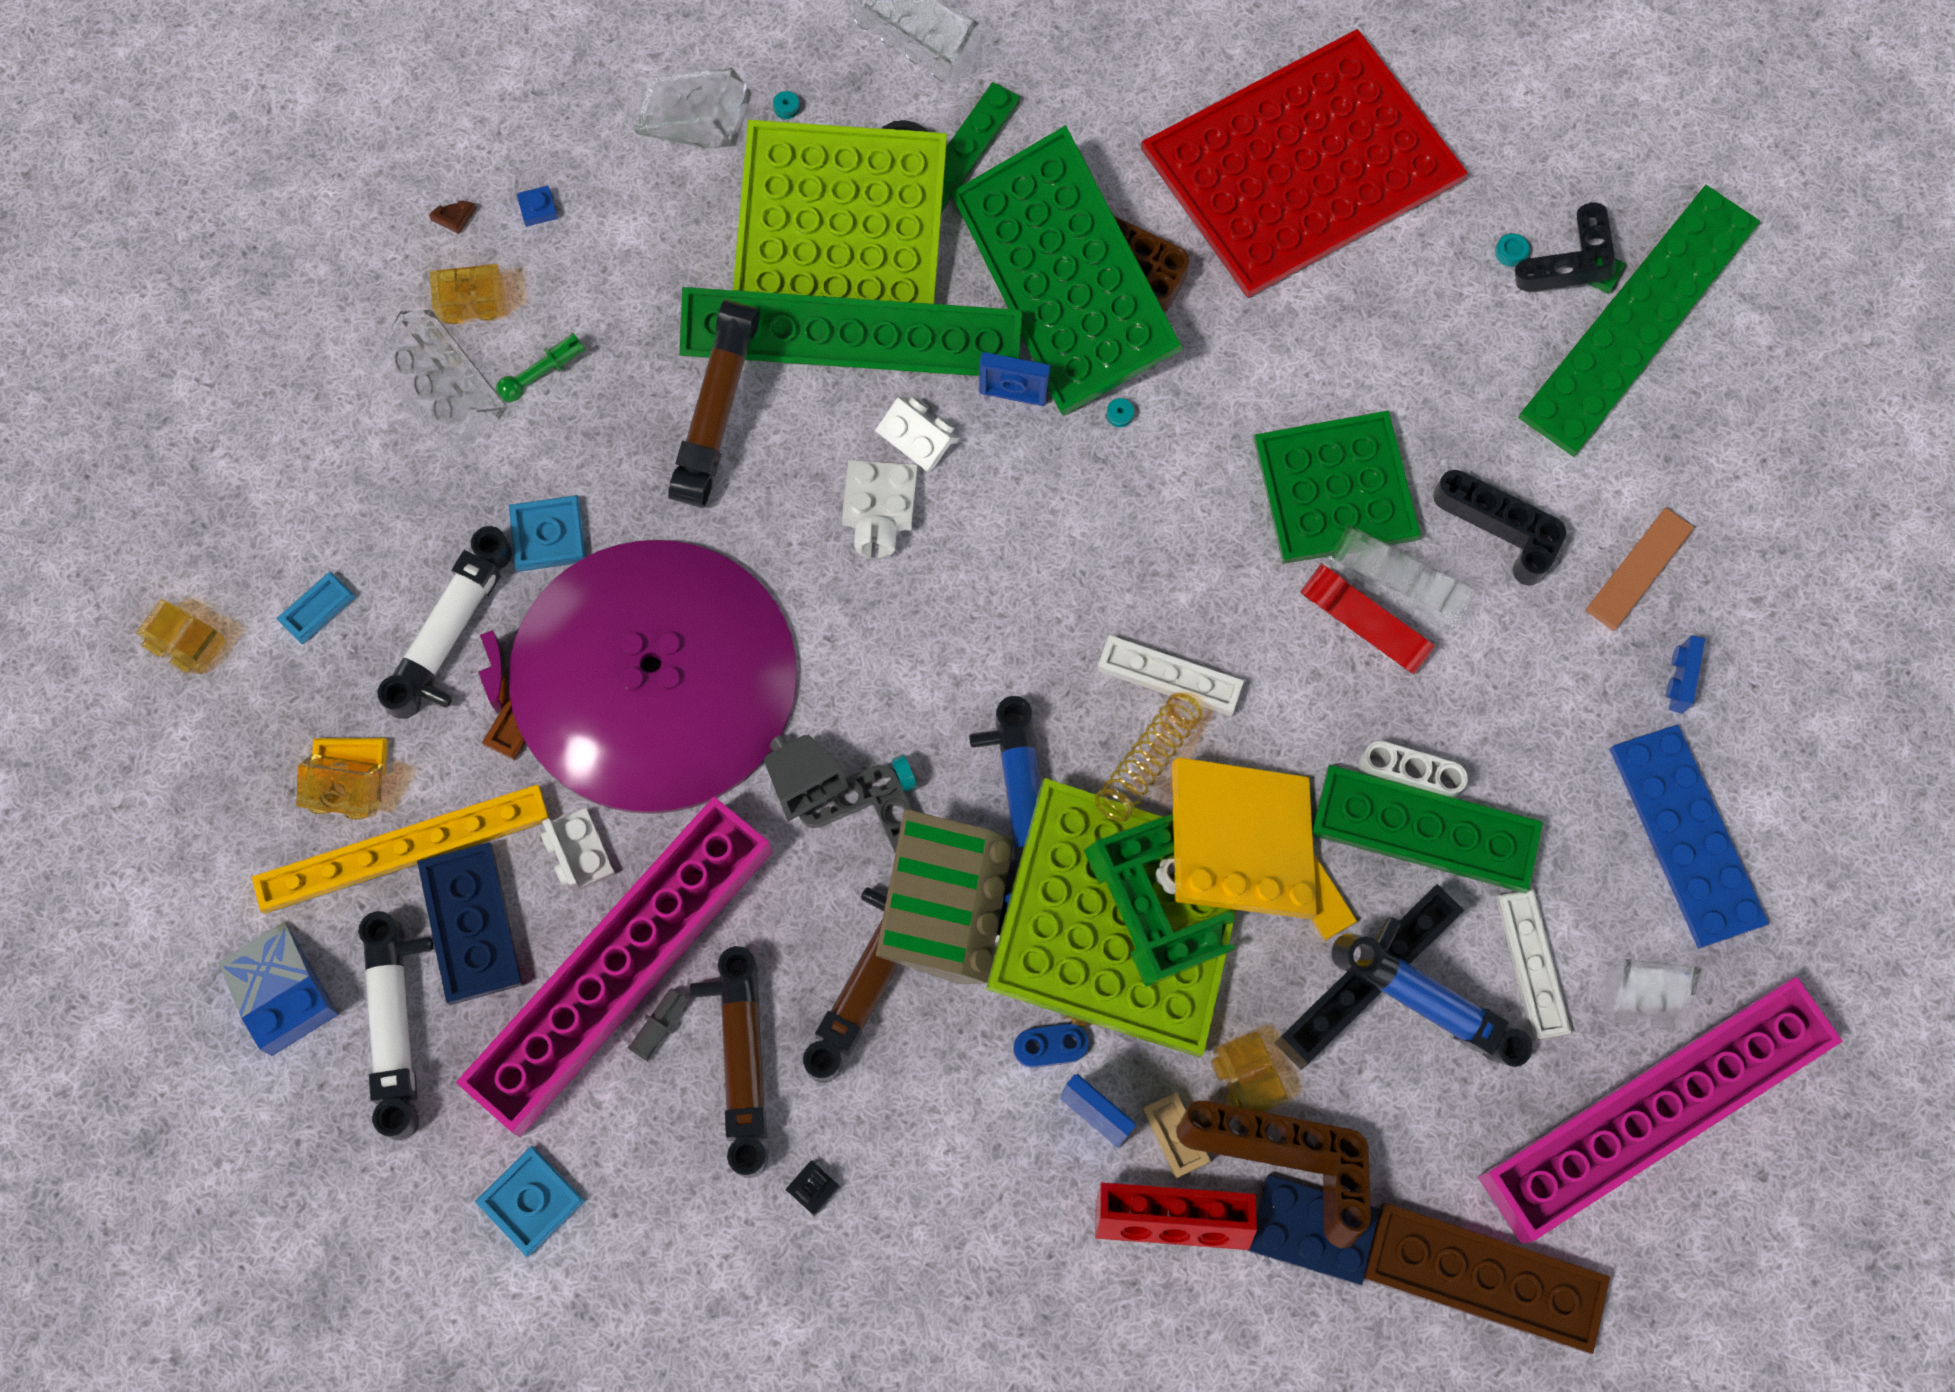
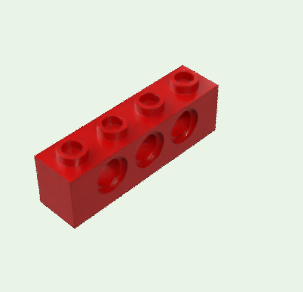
[1095,1182,1257,1250]

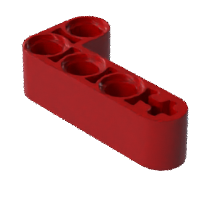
[1300,563,1436,675]

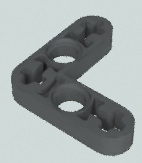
[799,765,912,853]

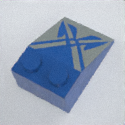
[218,922,339,1056]

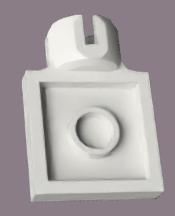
[842,460,917,559]

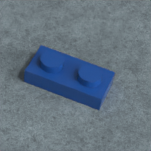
[1666,635,1705,714]

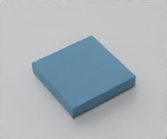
[509,495,586,572]
[474,1145,585,1257]

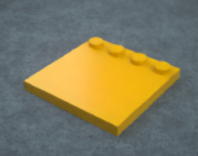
[1172,757,1317,919]

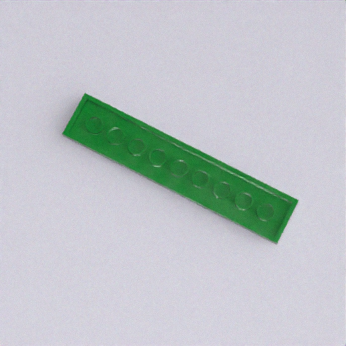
[1518,184,1760,457]
[679,287,1022,376]

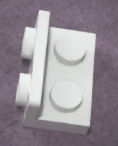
[540,808,616,893]

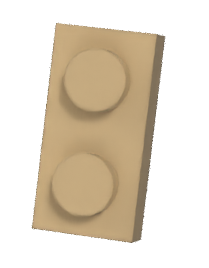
[1141,1092,1211,1179]

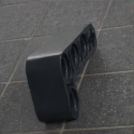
[1433,470,1567,586]

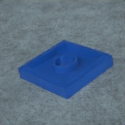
[979,352,1050,406]

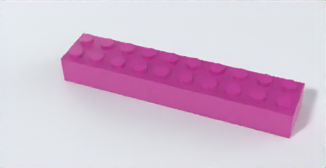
[455,796,773,1138]
[1478,977,1843,1244]

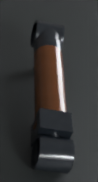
[668,299,760,509]
[803,887,899,1083]
[690,946,768,1178]

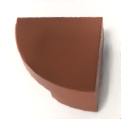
[429,200,476,234]

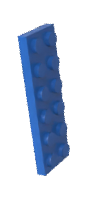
[1609,724,1769,949]

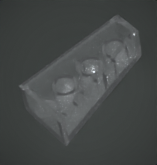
[1328,524,1477,630]

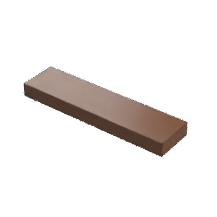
[1585,507,1694,631]

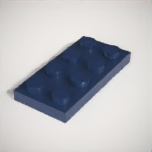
[417,842,523,1005]

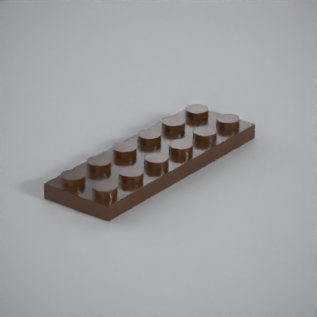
[1363,1203,1610,1354]

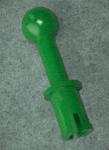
[496,332,586,402]

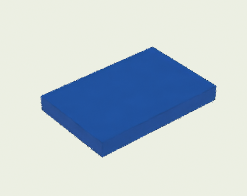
[1060,1073,1136,1148]

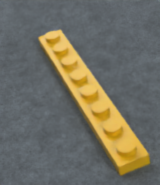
[251,784,549,914]

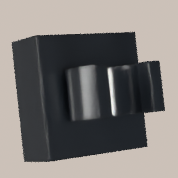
[785,1160,840,1216]

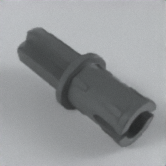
[627,988,688,1061]

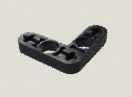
[1515,202,1615,292]

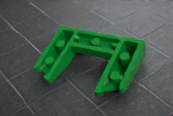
[1084,814,1234,987]

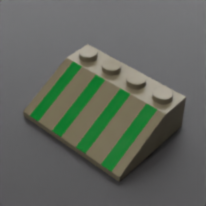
[876,810,1014,984]

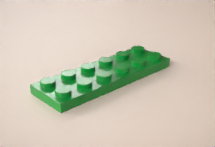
[1312,765,1543,894]

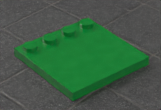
[1254,410,1421,564]

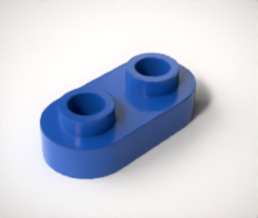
[1013,1024,1088,1068]

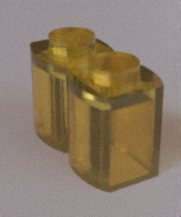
[135,598,227,675]
[1211,1031,1289,1113]

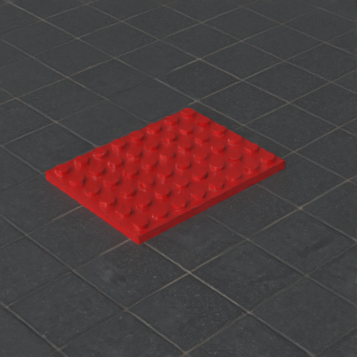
[1141,29,1468,298]

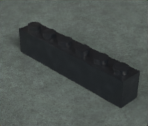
[1275,884,1465,1070]

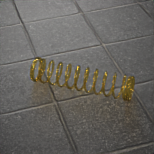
[1095,693,1203,822]

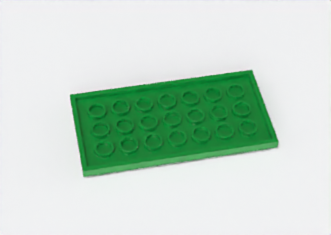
[950,125,1183,416]

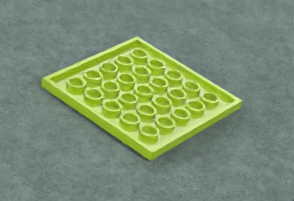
[732,119,947,304]
[985,778,1236,1058]

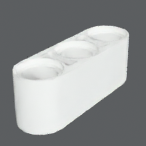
[1359,741,1468,798]

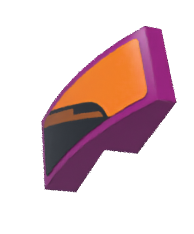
[478,630,508,713]

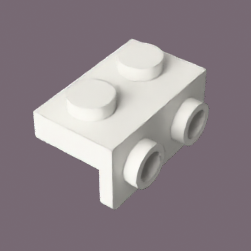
[875,396,960,472]

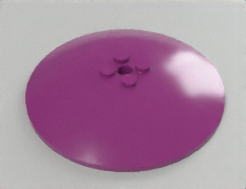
[509,540,797,814]

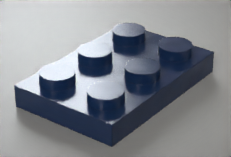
[1248,1175,1379,1286]

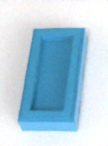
[276,571,356,645]

